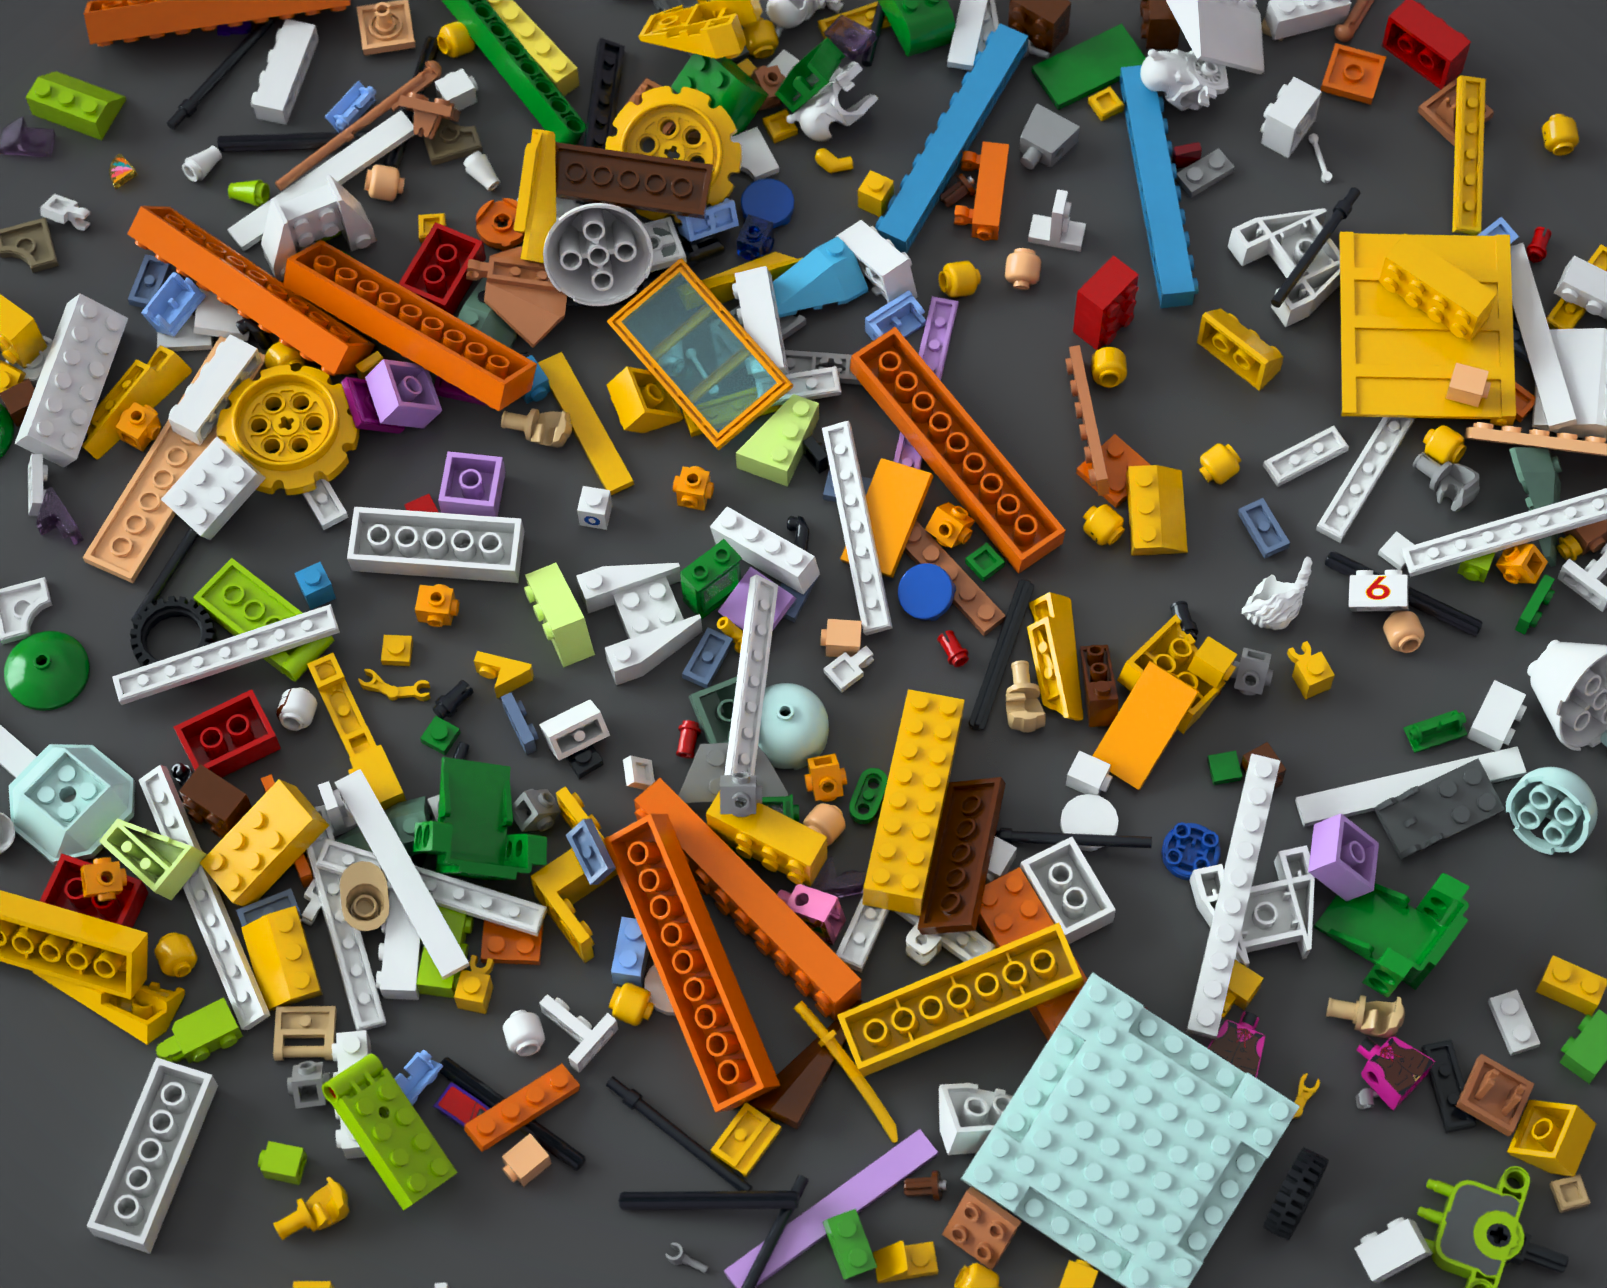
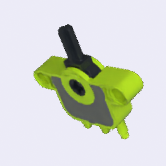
[1417,1166,1568,1288]

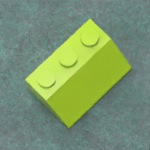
[26,71,126,140]

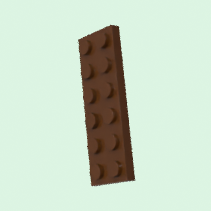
[555,142,714,219]
[917,777,1006,935]

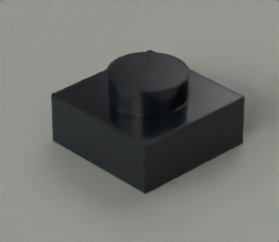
[803,436,828,474]
[565,745,604,779]

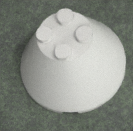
[543,203,653,306]
[1527,640,1607,751]

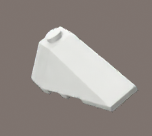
[939,1083,1013,1155]

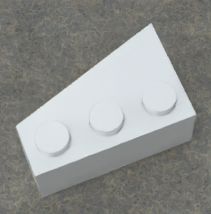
[1264,0,1352,40]
[835,220,918,303]

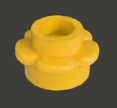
[1557,534,1582,561]

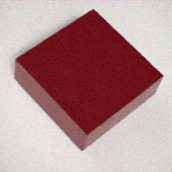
[1172,142,1202,169]

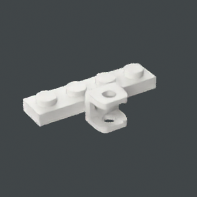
[894,911,995,966]

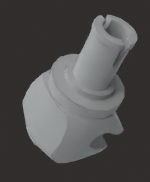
[1413,452,1480,512]

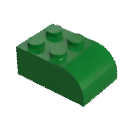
[878,0,956,57]
[671,53,769,136]

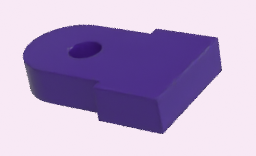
[217,20,251,36]

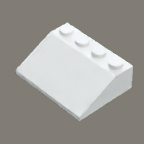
[1166,0,1264,75]
[1532,328,1607,443]

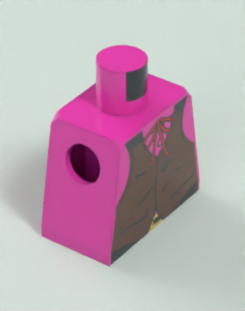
[1207,1012,1265,1078]
[1356,1037,1435,1111]

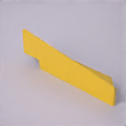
[514,129,556,264]
[676,252,802,311]
[82,345,192,459]
[1027,592,1083,721]

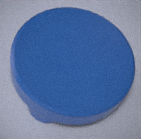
[741,179,794,230]
[898,563,956,621]
[1161,822,1221,881]

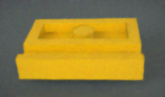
[711,1103,782,1178]

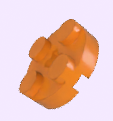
[476,198,525,251]

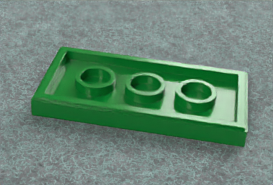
[1031,24,1146,110]

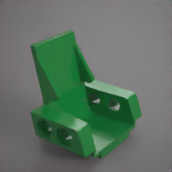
[413,757,547,881]
[1314,873,1470,998]

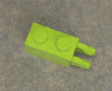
[156,997,243,1063]

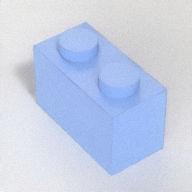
[611,917,649,987]

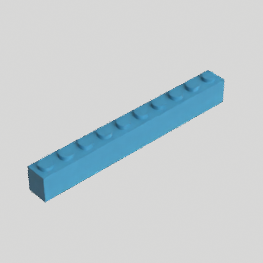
[875,24,1028,254]
[1119,65,1199,308]

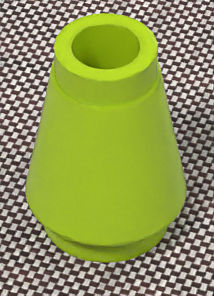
[228,180,270,206]

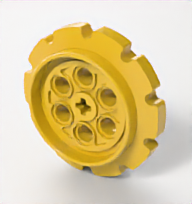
[605,86,742,224]
[217,365,360,495]

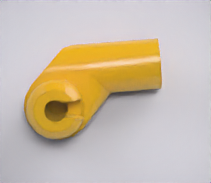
[815,148,853,173]
[717,616,743,653]

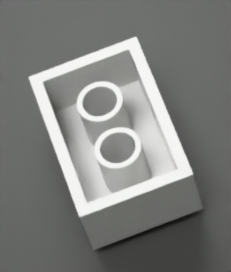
[161,437,266,540]
[1020,837,1116,944]

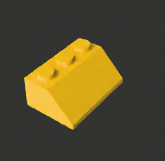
[1197,308,1284,391]
[1126,465,1188,556]
[241,906,323,1011]

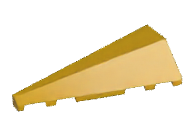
[32,971,185,1045]

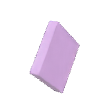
[718,567,796,630]

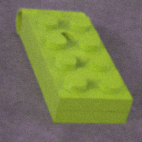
[193,558,334,682]
[322,1053,457,1210]

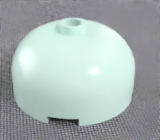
[758,683,829,770]
[1506,767,1598,855]

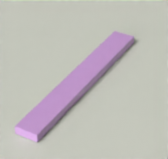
[893,296,959,470]
[724,1129,938,1288]

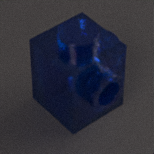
[736,214,775,261]

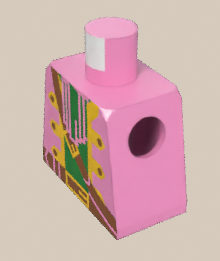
[777,884,846,945]

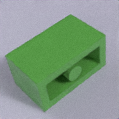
[1560,1009,1607,1084]
[822,1208,877,1280]

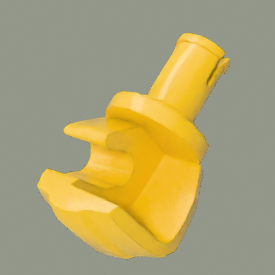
[273,1177,350,1240]

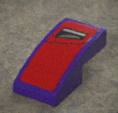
[432,1082,490,1128]

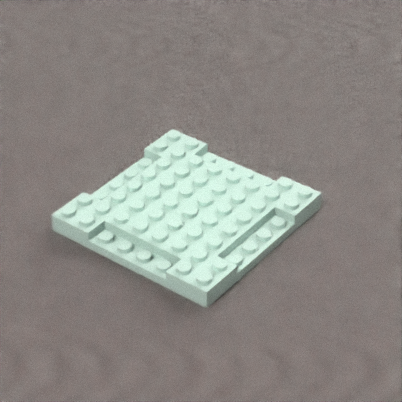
[960,973,1300,1288]

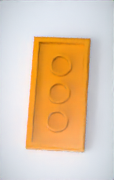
[840,458,934,578]
[1093,661,1200,790]

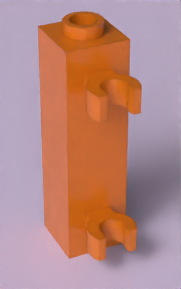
[954,142,1009,241]

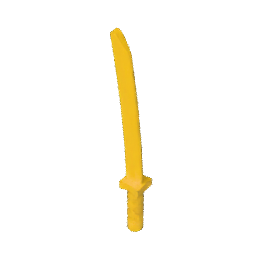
[794,1000,898,1143]

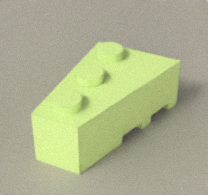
[736,394,819,487]
[524,563,595,667]
[99,819,207,900]

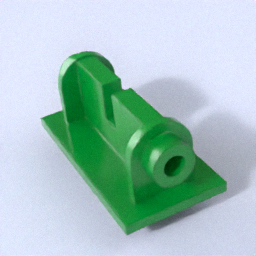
[1403,710,1468,753]

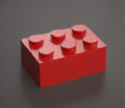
[1382,0,1471,89]
[398,222,486,315]
[1073,255,1139,350]
[174,689,281,778]
[40,854,149,928]

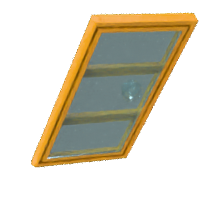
[607,259,793,451]

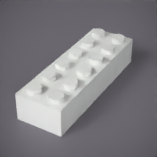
[15,293,128,468]
[347,507,525,583]
[87,1058,218,1254]

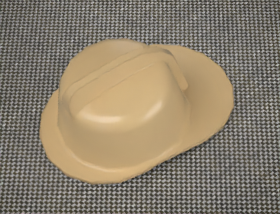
[340,861,389,931]

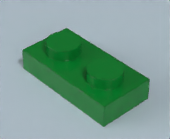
[1515,574,1555,635]

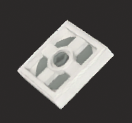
[643,216,687,272]

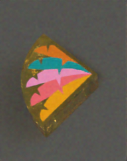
[109,153,137,189]

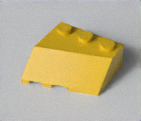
[1117,614,1226,734]

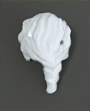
[1242,557,1312,630]

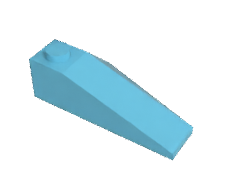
[773,236,868,318]

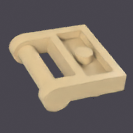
[273,1006,337,1061]

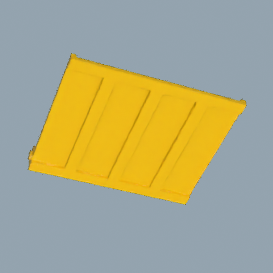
[1339,232,1516,426]

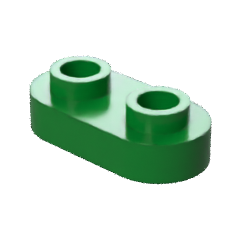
[849,768,888,824]

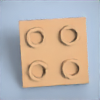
[357,0,416,55]

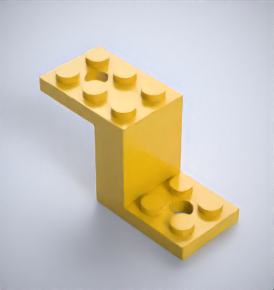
[530,786,617,963]

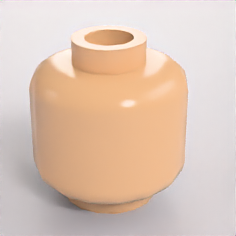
[364,164,405,201]
[1005,248,1041,290]
[1383,610,1425,653]
[803,803,846,846]

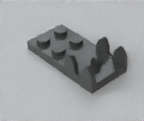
[1374,758,1505,860]

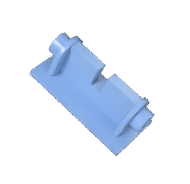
[325,81,376,132]
[394,1050,443,1105]

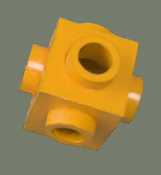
[115,402,162,452]
[673,466,714,511]
[925,502,975,548]
[1496,543,1548,584]
[415,584,460,627]
[804,753,847,802]
[80,857,127,901]

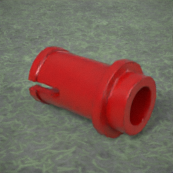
[1526,227,1552,262]
[937,630,969,668]
[676,720,701,759]

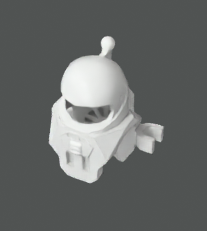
[766,0,844,38]
[1140,49,1229,111]
[786,62,878,141]

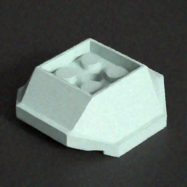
[9,744,136,866]

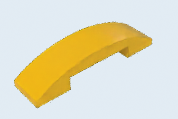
[307,653,377,758]

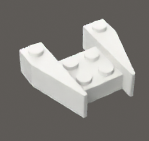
[261,175,376,281]
[1227,208,1340,327]
[576,563,702,686]
[1189,845,1315,967]

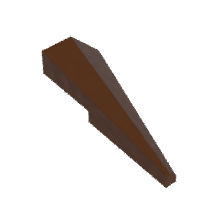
[748,1000,866,1130]

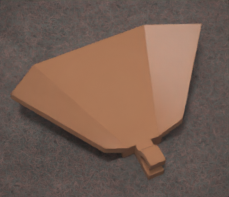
[466,246,567,348]

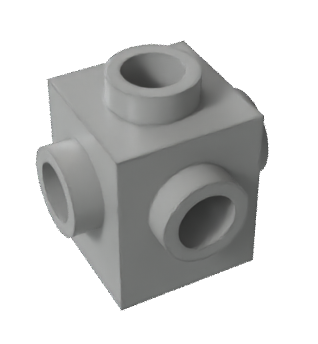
[1231,647,1274,695]
[720,772,762,817]
[512,789,562,832]
[287,1061,331,1109]

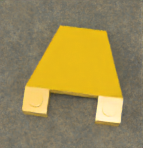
[639,0,763,59]

